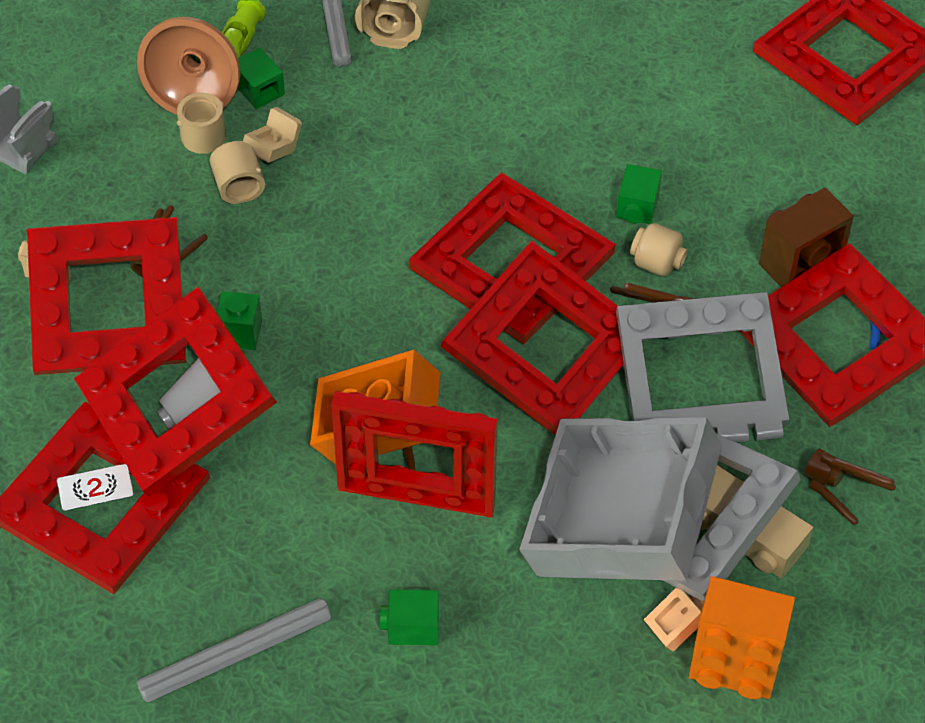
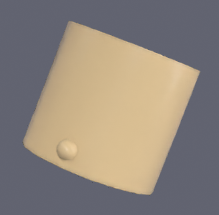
[177,92,226,153]
[209,141,265,204]

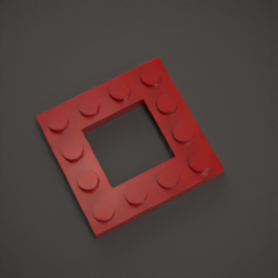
[753,0,925,126]
[409,172,616,344]
[27,217,187,375]
[440,240,643,436]
[738,243,925,428]
[74,287,277,497]
[331,391,498,518]
[0,401,210,594]

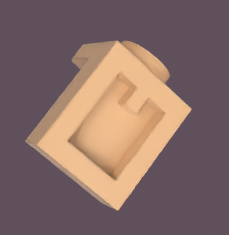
[643,587,704,652]

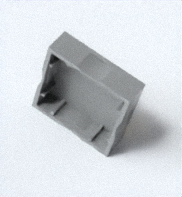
[519,417,722,581]

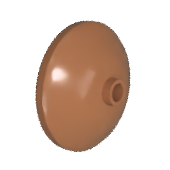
[137,17,240,115]

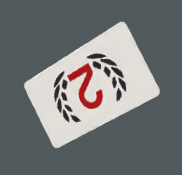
[57,464,133,511]

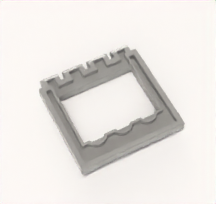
[616,292,789,443]
[663,433,801,602]

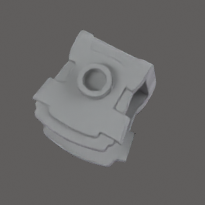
[0,84,58,174]

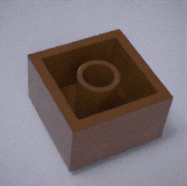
[759,187,854,287]

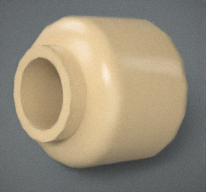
[630,223,688,277]

